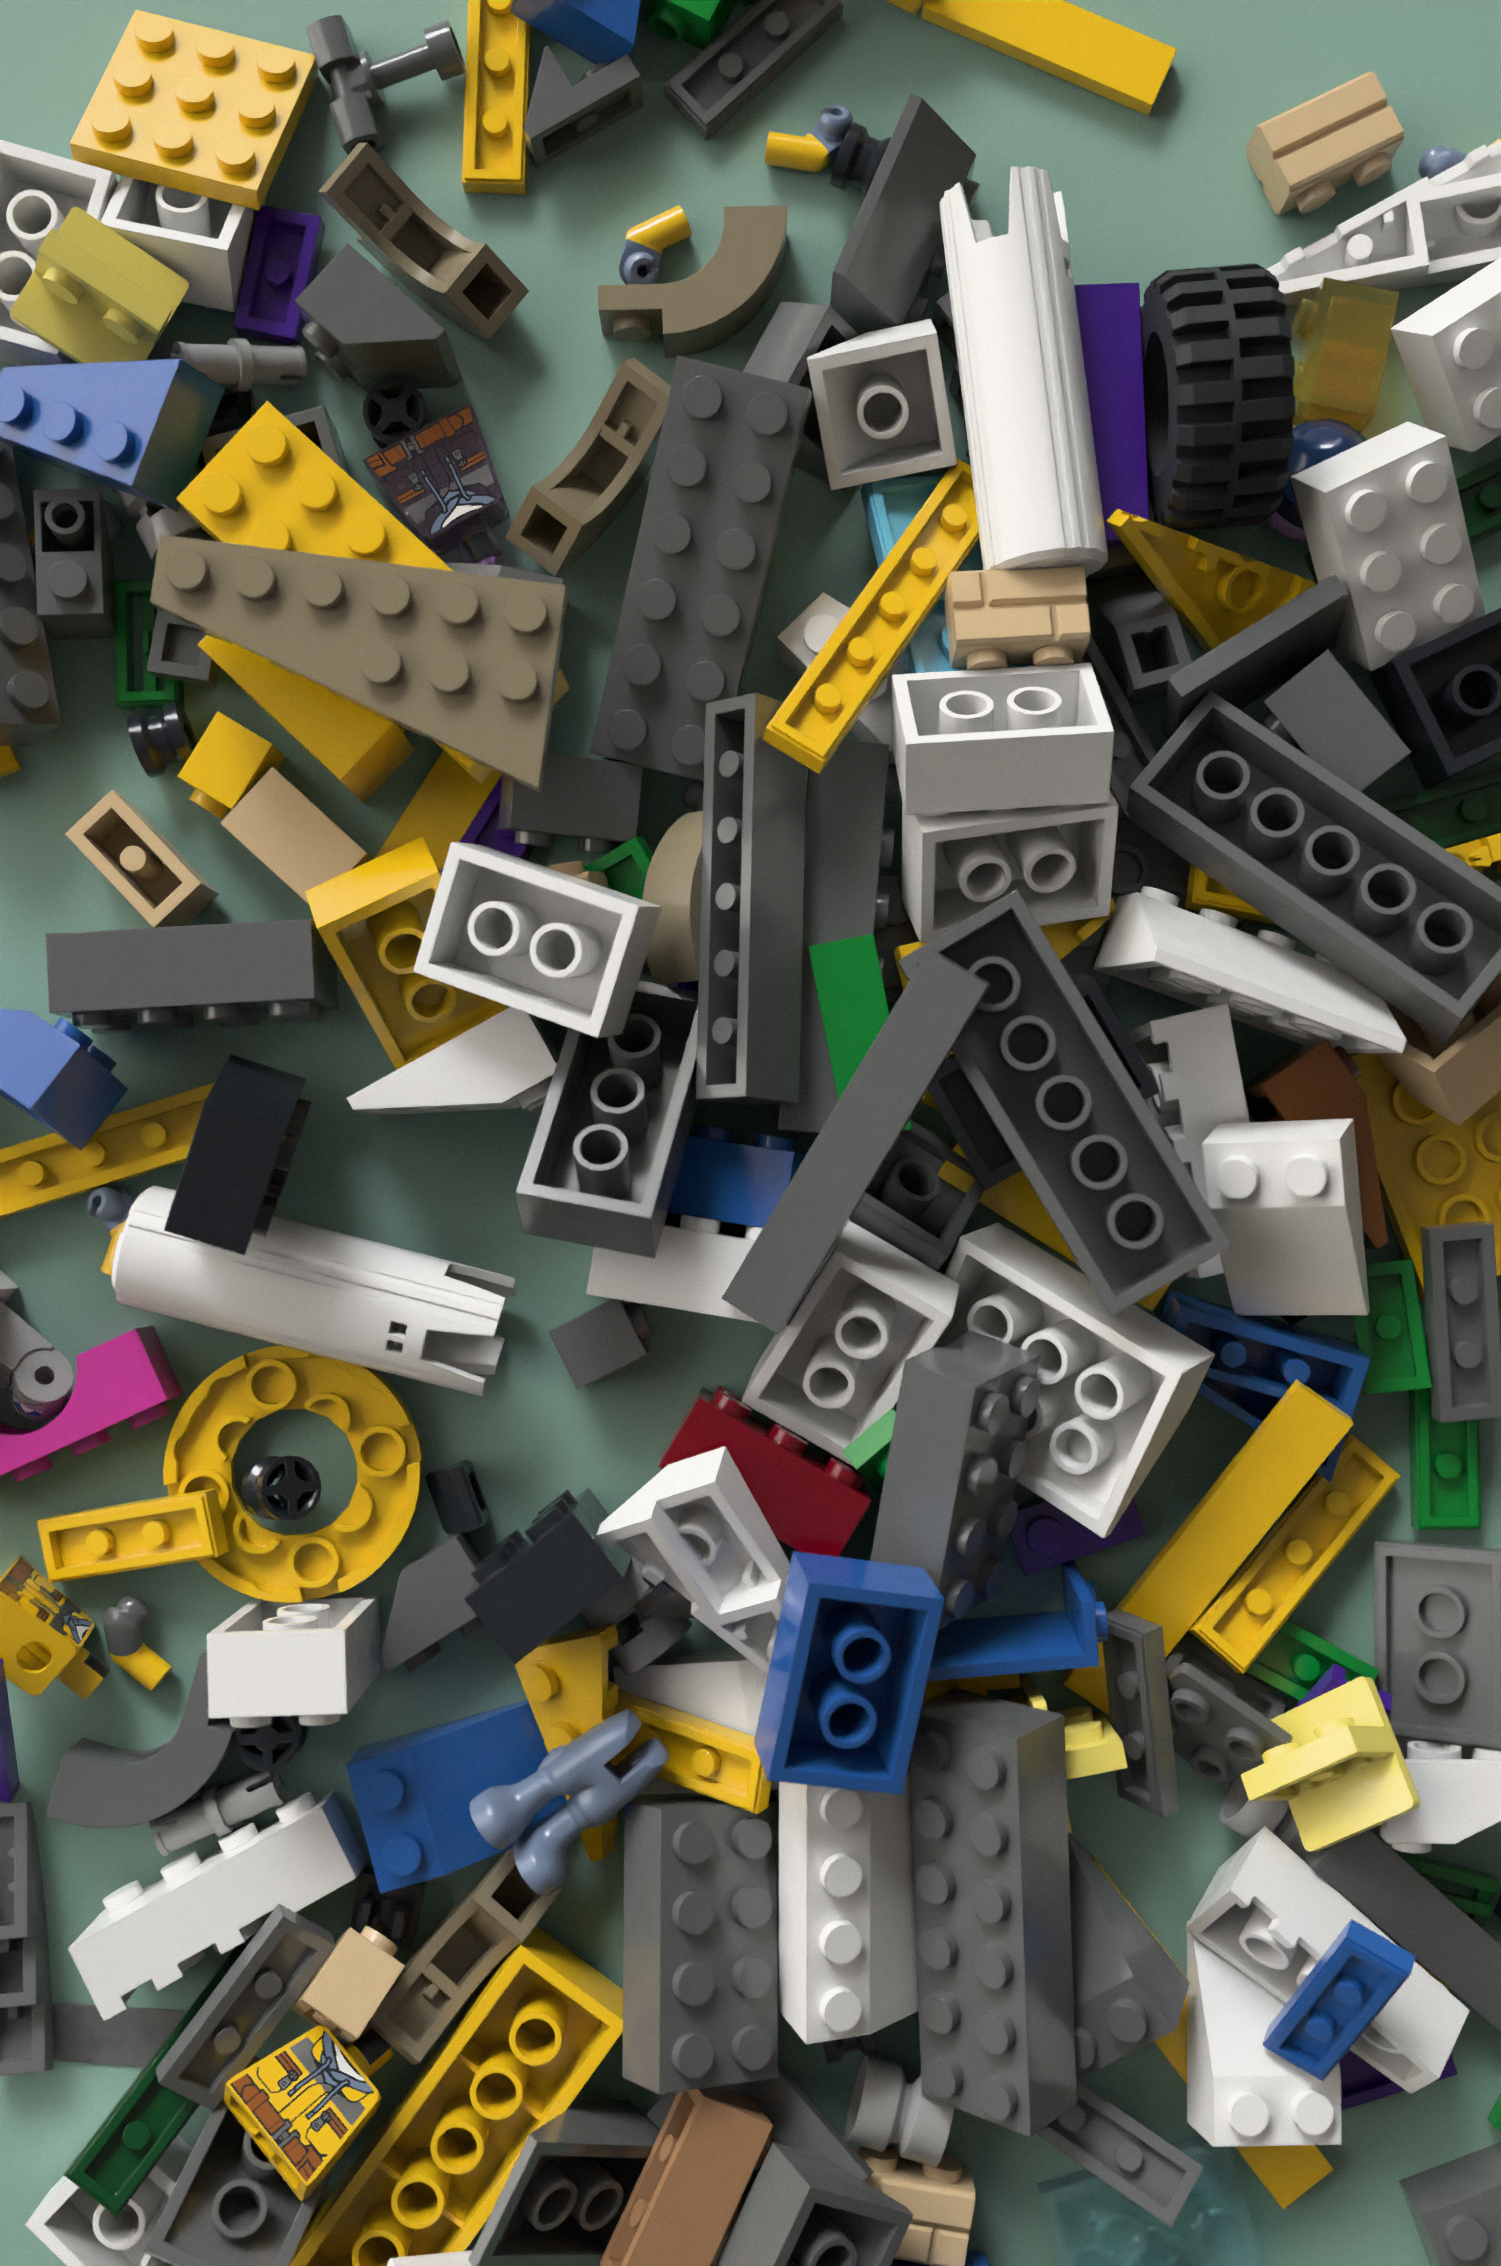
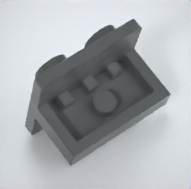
[1165,1631,1293,1785]

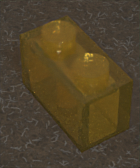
[1292,277,1400,433]

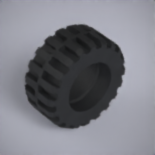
[1140,263,1296,531]

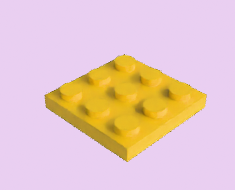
[70,10,319,210]

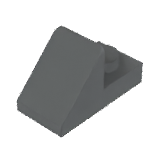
[524,45,643,168]

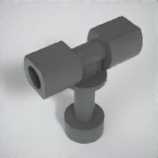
[306,15,466,155]

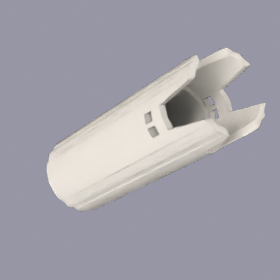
[939,166,1108,578]
[111,1185,516,1397]

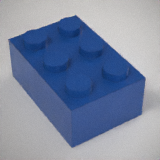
[754,1551,945,1795]

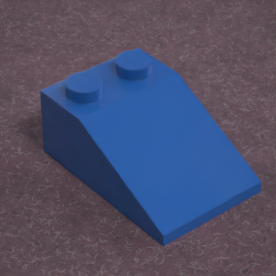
[0,1009,129,1150]
[346,1700,567,1893]

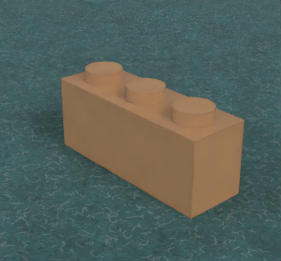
[599,2086,773,2266]

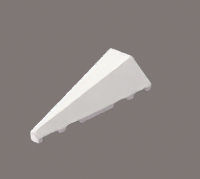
[1267,140,1501,305]
[596,1446,790,1674]

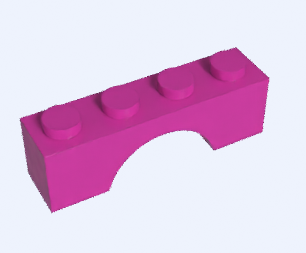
[0,1325,183,1483]

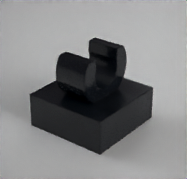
[350,1865,428,1950]

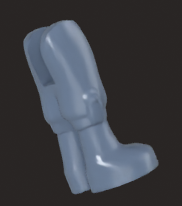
[469,1708,669,1897]

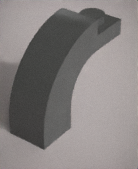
[45,1650,236,1828]

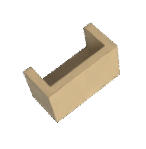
[220,767,374,904]

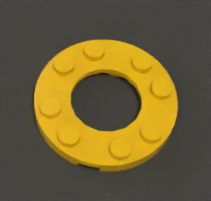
[163,1345,424,1603]

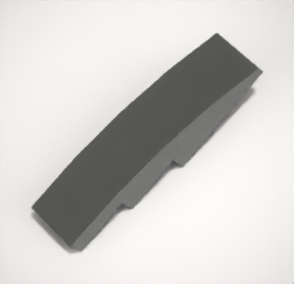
[0,1802,53,2076]

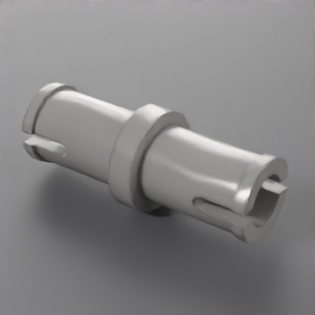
[170,338,307,391]
[149,1769,287,1856]

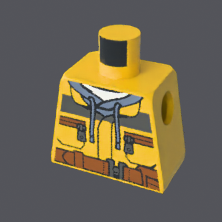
[0,1555,110,1700]
[223,2024,393,2202]

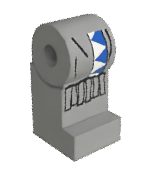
[0,1300,74,1420]

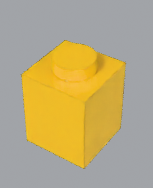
[177,711,286,820]

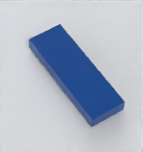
[1262,1919,1416,2081]

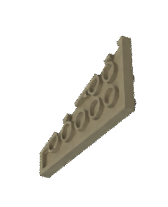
[150,535,568,793]

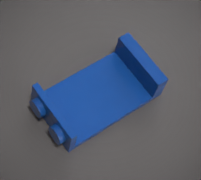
[927,1560,1108,1681]

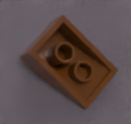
[1243,1040,1388,1249]

